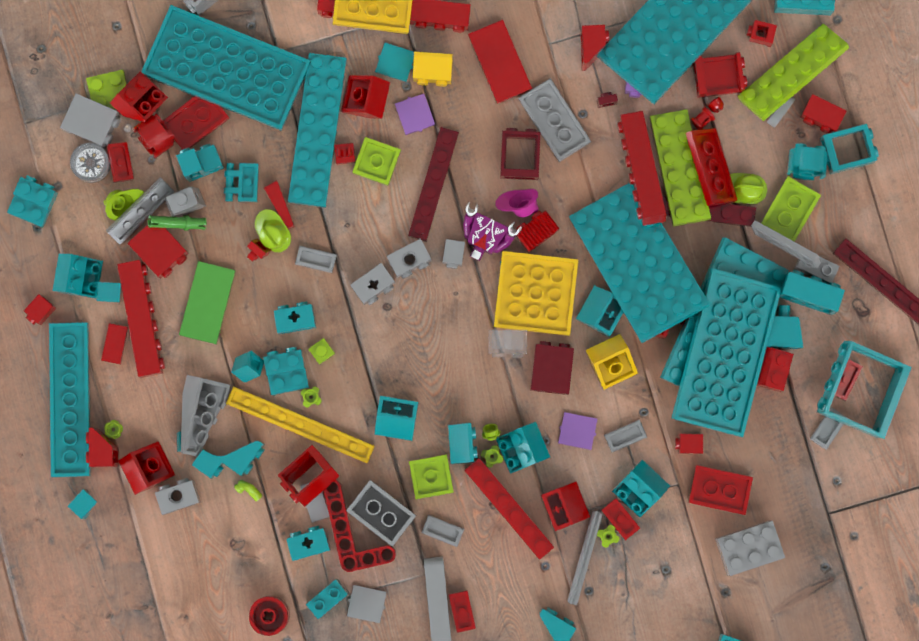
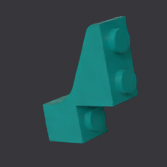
[192,441,265,479]
[540,607,576,641]

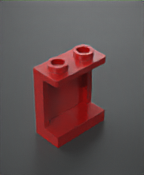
[693,52,747,98]
[127,225,189,279]

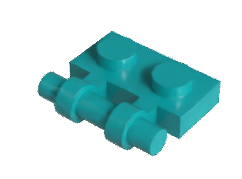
[223,163,259,202]

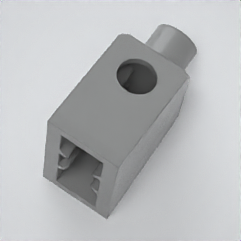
[165,186,206,217]

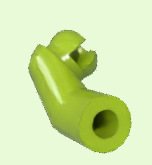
[234,480,263,501]

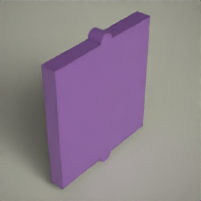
[395,94,435,135]
[558,412,597,450]

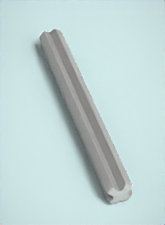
[567,511,602,605]

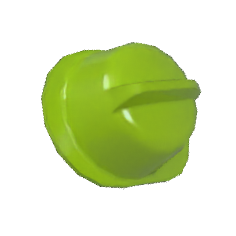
[730,173,767,204]
[103,189,145,220]
[255,209,291,252]

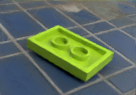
[761,176,821,242]

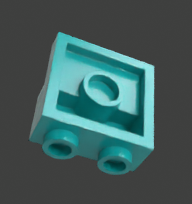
[7,175,58,228]
[263,347,309,395]

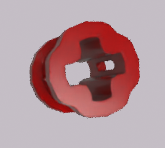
[690,107,715,130]

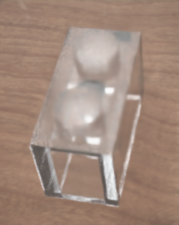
[488,330,527,358]

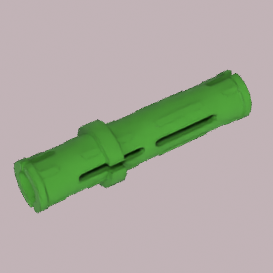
[148,215,207,231]

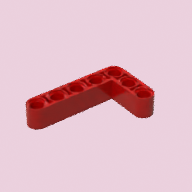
[324,480,396,572]

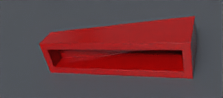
[264,180,295,230]

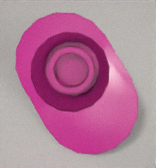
[495,189,539,218]

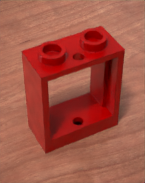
[278,445,339,507]

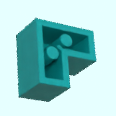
[176,144,224,182]

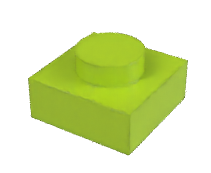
[308,338,335,365]

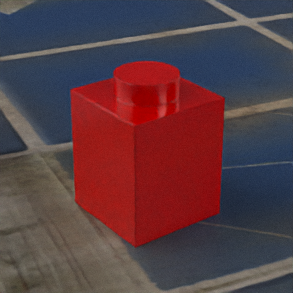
[24,294,56,325]
[675,434,703,454]

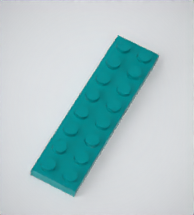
[288,53,347,208]
[49,322,91,477]

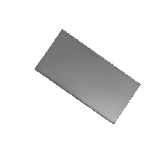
[518,78,591,162]

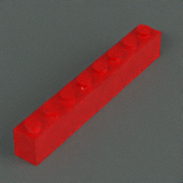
[317,0,471,33]

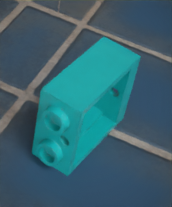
[820,124,879,175]

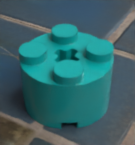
[787,143,828,180]

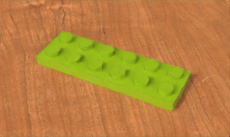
[738,24,849,121]
[650,109,711,226]

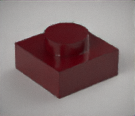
[597,92,618,108]

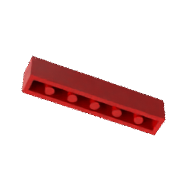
[617,111,666,226]
[117,260,165,378]
[464,458,554,560]

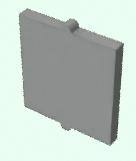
[347,585,387,623]

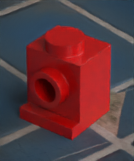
[746,20,777,47]

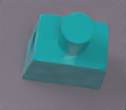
[767,305,803,349]

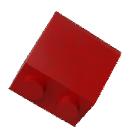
[580,25,609,71]
[341,75,390,119]
[757,347,794,392]
[118,441,175,495]

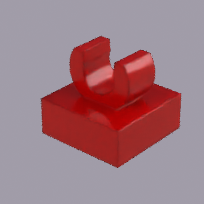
[334,143,356,165]
[247,238,272,262]

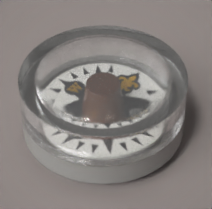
[70,143,110,183]

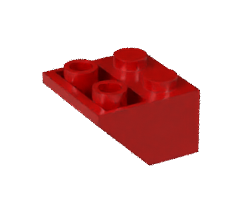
[110,71,168,122]
[86,428,119,468]
[541,481,590,531]

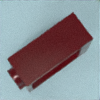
[500,128,541,180]

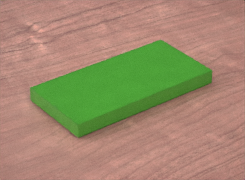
[179,261,236,345]

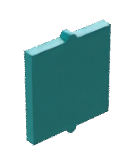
[375,43,414,82]

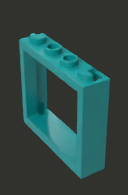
[817,341,912,439]

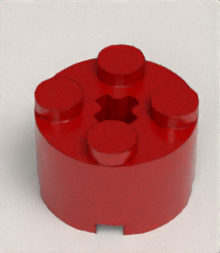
[133,114,175,159]
[249,596,290,636]

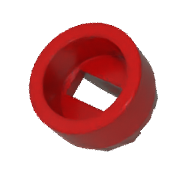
[707,97,724,113]

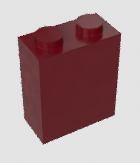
[530,341,574,395]

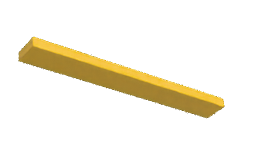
[226,386,375,464]

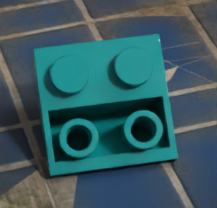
[52,253,103,299]
[576,285,624,337]
[374,396,419,441]
[496,422,550,474]
[448,423,478,464]
[612,460,670,517]

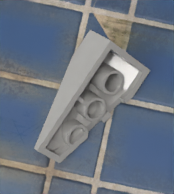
[181,375,230,457]

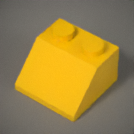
[413,51,453,87]
[586,334,638,390]

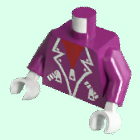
[463,202,522,261]

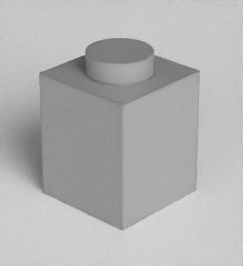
[443,239,465,269]

